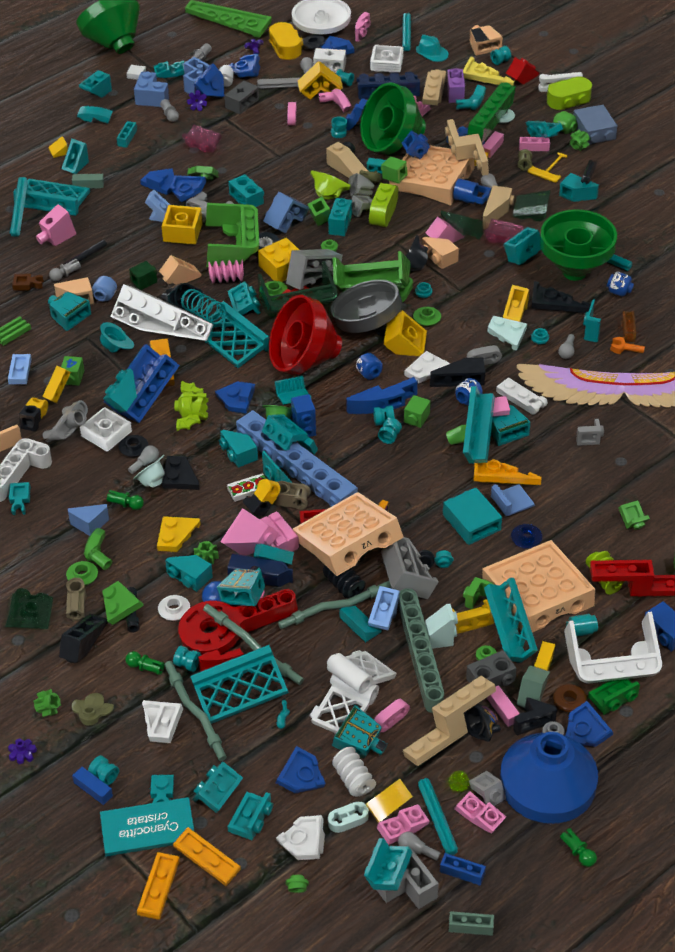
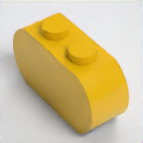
[269,22,303,60]

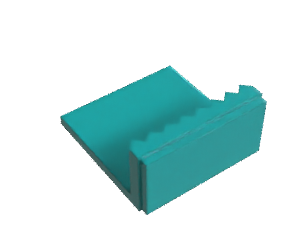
[583,300,601,342]
[275,376,311,404]
[262,451,292,483]

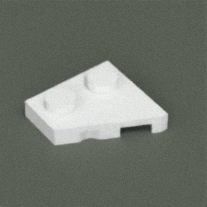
[404,351,450,383]
[142,700,183,743]

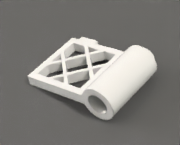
[327,650,397,694]
[310,675,379,733]

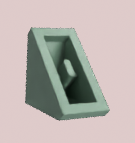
[517,666,550,708]

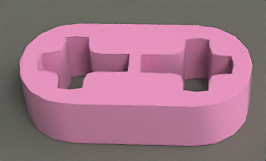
[287,102,297,125]
[374,698,410,732]

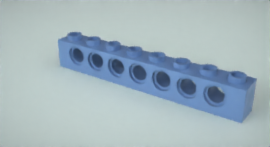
[236,410,358,507]

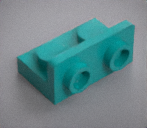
[227,281,261,315]
[262,414,308,451]
[192,761,243,813]

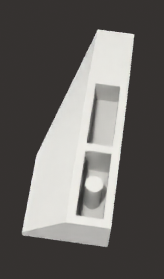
[110,284,214,341]

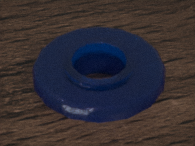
[511,524,542,548]

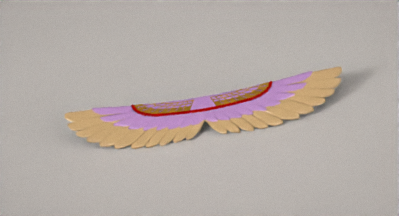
[517,364,675,408]

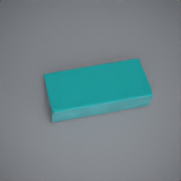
[339,606,382,642]

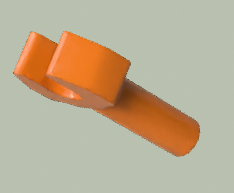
[610,337,645,354]

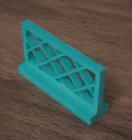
[13,179,90,216]
[205,301,269,368]
[190,645,289,724]

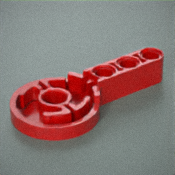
[178,589,298,655]

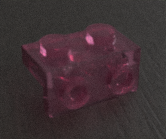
[182,125,222,153]
[484,219,524,243]

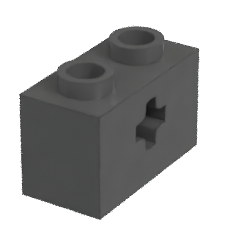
[225,81,259,114]

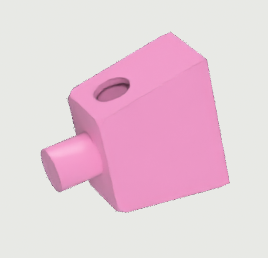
[36,204,76,246]

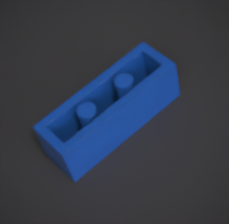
[72,767,113,805]
[440,853,486,886]

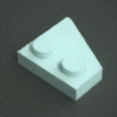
[488,316,527,351]

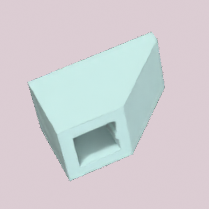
[425,604,458,649]

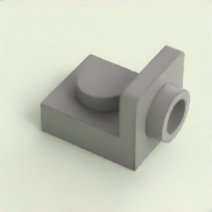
[352,195,373,217]
[576,419,604,445]
[469,771,506,806]

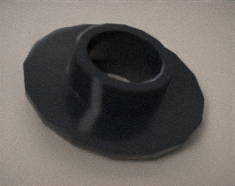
[303,35,325,50]
[119,435,148,457]

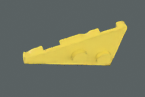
[463,57,514,86]

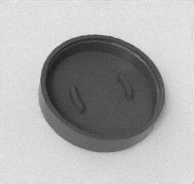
[331,280,402,333]

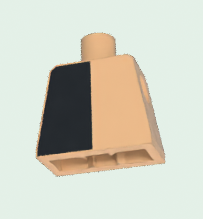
[470,25,503,56]

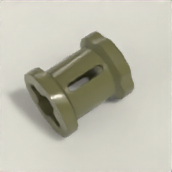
[518,149,532,171]

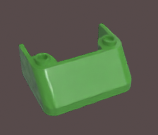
[206,203,259,267]
[333,251,410,292]

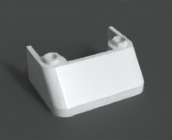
[564,612,662,683]

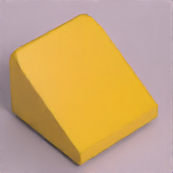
[49,136,68,158]

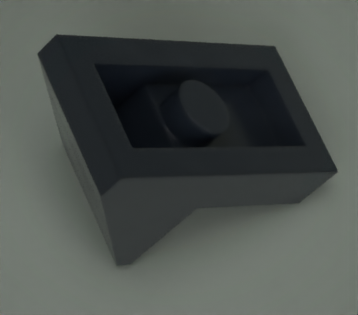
[513,697,557,736]

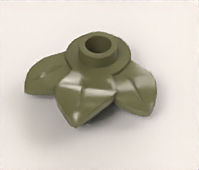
[72,693,114,725]

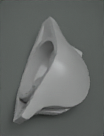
[348,173,375,197]

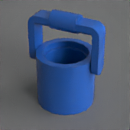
[453,178,491,204]

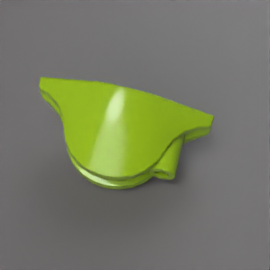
[311,170,351,200]

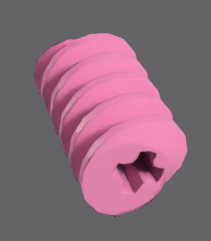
[208,259,244,283]

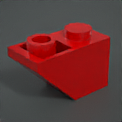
[505,57,539,85]

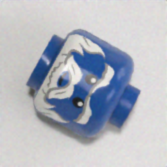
[607,272,634,297]
[356,353,383,380]
[455,378,483,405]

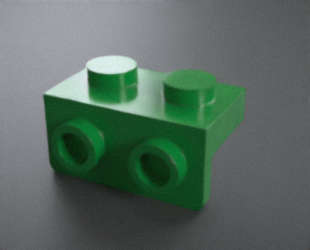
[588,679,640,714]

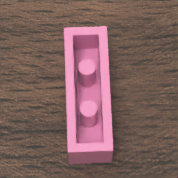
[483,131,504,158]
[519,137,550,151]
[487,685,520,727]

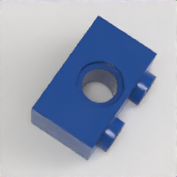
[291,394,316,437]

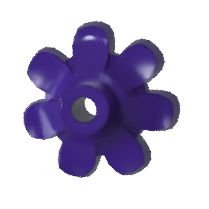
[244,39,264,54]
[187,90,207,111]
[8,738,37,764]

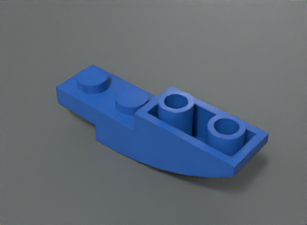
[346,377,418,414]

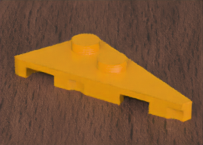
[474,459,541,485]

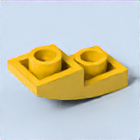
[365,779,413,823]

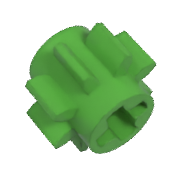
[570,129,589,151]
[194,541,219,564]
[34,689,61,717]

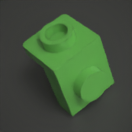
[619,500,650,530]
[463,577,494,609]

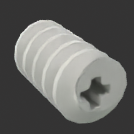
[332,747,376,797]

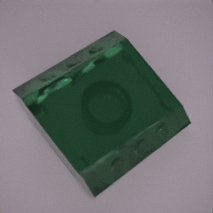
[512,190,551,222]
[440,211,484,240]
[4,588,53,629]

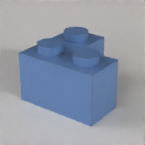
[183,57,209,94]
[134,71,169,107]
[263,191,309,233]

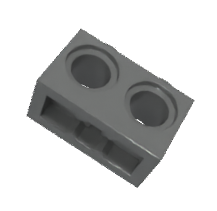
[466,650,516,687]

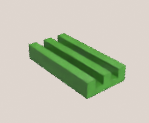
[0,316,31,346]

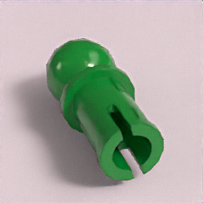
[107,489,144,510]
[125,651,165,675]
[560,828,597,867]

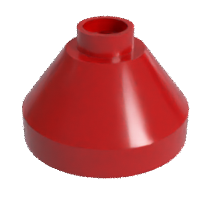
[269,295,342,375]

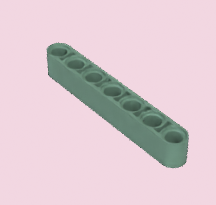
[398,588,444,713]

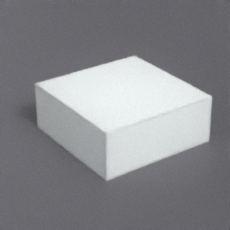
[127,65,146,80]

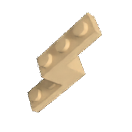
[422,70,446,105]
[445,119,489,176]
[403,676,496,766]

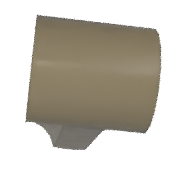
[66,577,87,621]

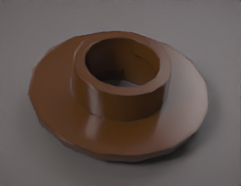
[553,684,587,712]

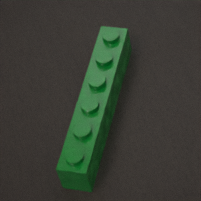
[467,82,516,143]

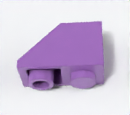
[447,68,465,103]

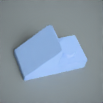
[145,190,170,222]
[368,586,400,630]

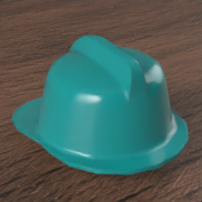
[416,34,449,62]
[100,322,134,352]

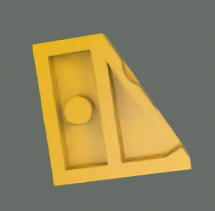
[157,516,201,552]

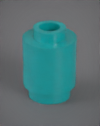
[566,614,598,637]

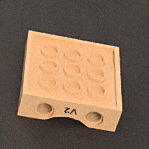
[389,145,474,205]
[292,492,403,576]
[482,540,595,633]

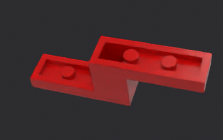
[590,560,675,596]

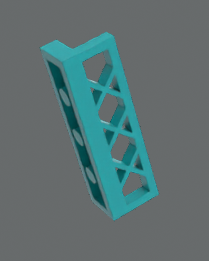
[463,386,495,464]
[484,578,538,662]

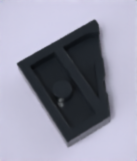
[162,456,200,490]

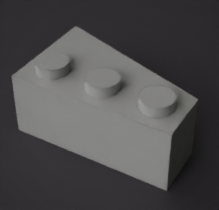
[286,249,343,290]
[381,537,439,599]

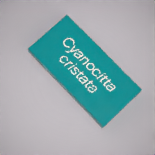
[100,797,194,856]

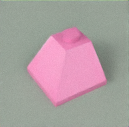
[220,508,279,556]

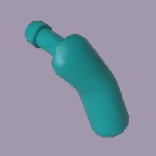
[277,700,290,729]

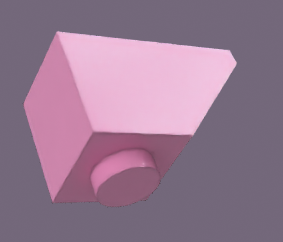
[426,217,465,243]

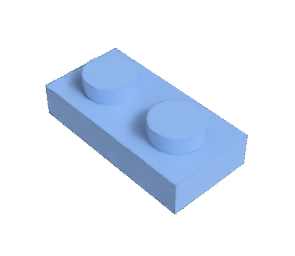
[8,354,32,384]

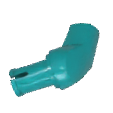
[456,85,486,111]

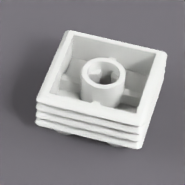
[370,45,404,73]
[80,407,132,451]

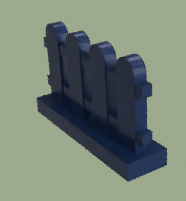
[356,72,420,99]

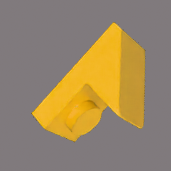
[503,285,529,322]

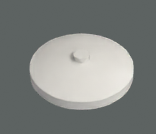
[292,0,351,34]

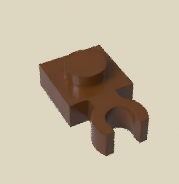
[12,274,44,291]

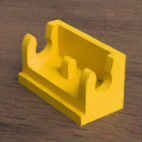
[452,599,494,634]

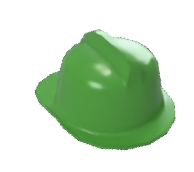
[262,405,292,419]

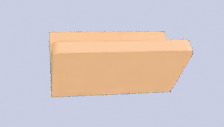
[0,425,22,452]

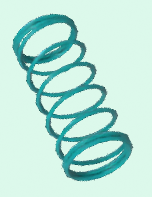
[181,289,227,324]

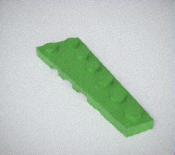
[185,0,272,37]

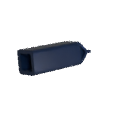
[227,554,293,587]

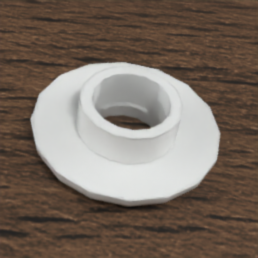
[158,595,190,621]

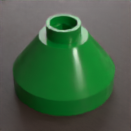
[76,0,140,54]
[360,83,426,155]
[540,209,617,281]

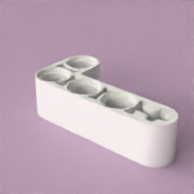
[0,438,52,502]

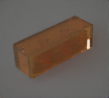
[622,311,636,342]

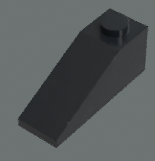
[430,357,485,387]
[59,614,108,663]

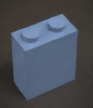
[573,105,617,144]

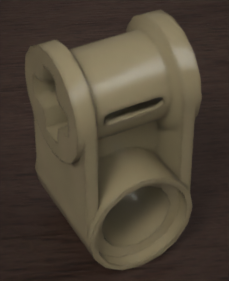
[274,481,311,509]

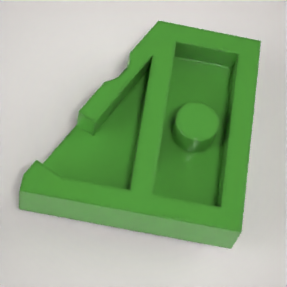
[102,581,144,625]

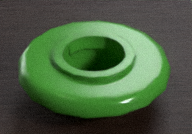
[261,281,288,300]
[413,307,441,326]
[66,561,98,586]

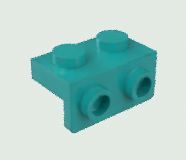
[526,121,563,137]
[228,792,273,840]
[364,838,413,891]

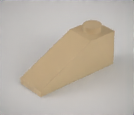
[326,142,368,178]
[482,185,515,229]

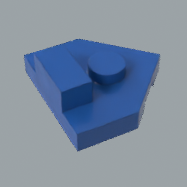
[321,36,354,55]
[229,54,260,77]
[193,63,224,98]
[140,168,175,195]
[170,176,206,202]
[215,381,255,414]
[565,701,613,747]
[276,746,326,793]

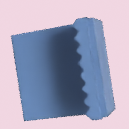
[491,484,535,516]

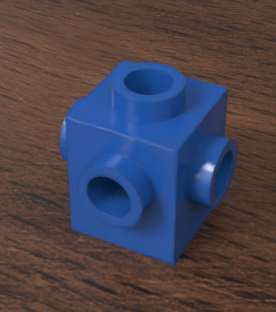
[402,131,430,159]

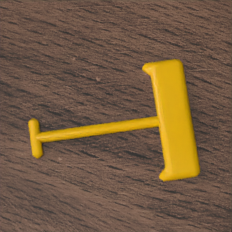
[528,152,567,183]

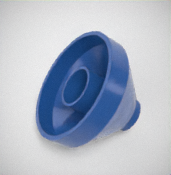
[500,732,598,824]

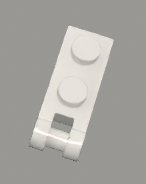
[538,72,583,92]
[496,377,548,415]

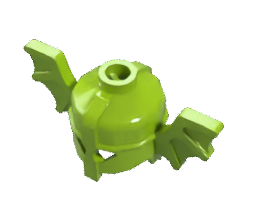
[175,381,208,431]

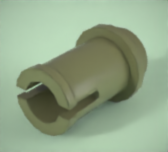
[359,170,380,184]

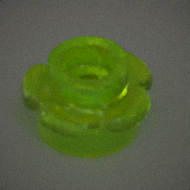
[448,771,470,792]

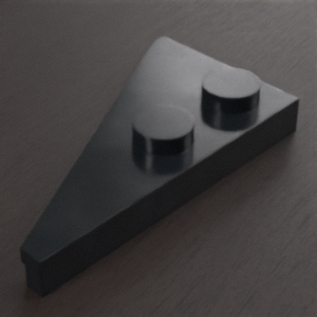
[531,281,591,313]

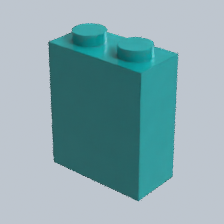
[443,488,502,545]

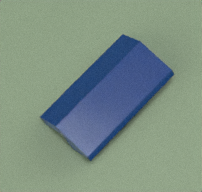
[104,344,180,423]

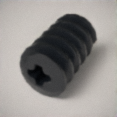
[323,565,366,599]

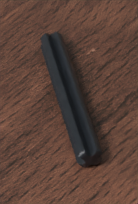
[581,159,597,184]

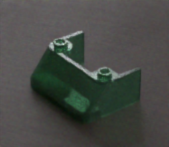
[258,261,337,316]

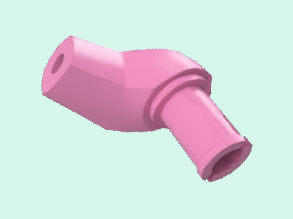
[319,89,352,112]

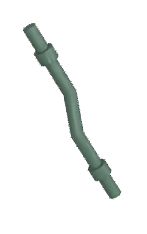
[278,581,391,629]
[203,604,304,685]
[164,661,227,761]

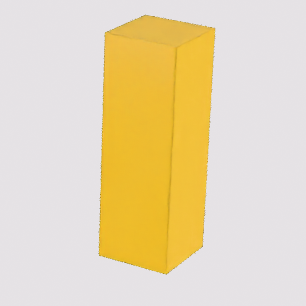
[43,366,71,403]
[534,641,555,671]

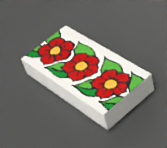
[227,473,266,502]

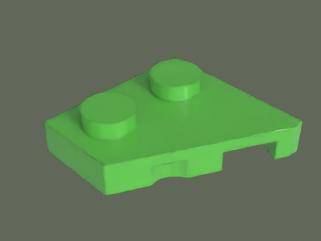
[187,166,219,180]

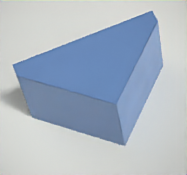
[68,504,109,536]

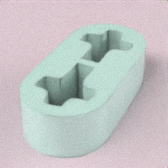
[328,802,369,833]

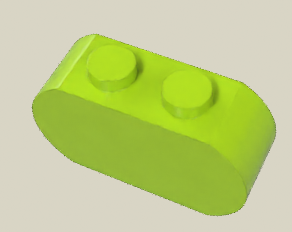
[547,76,592,110]
[369,183,398,227]

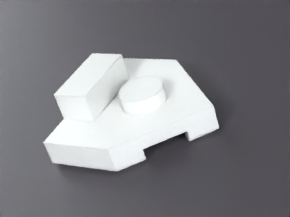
[276,815,325,860]

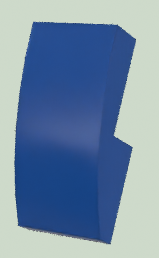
[346,98,368,131]

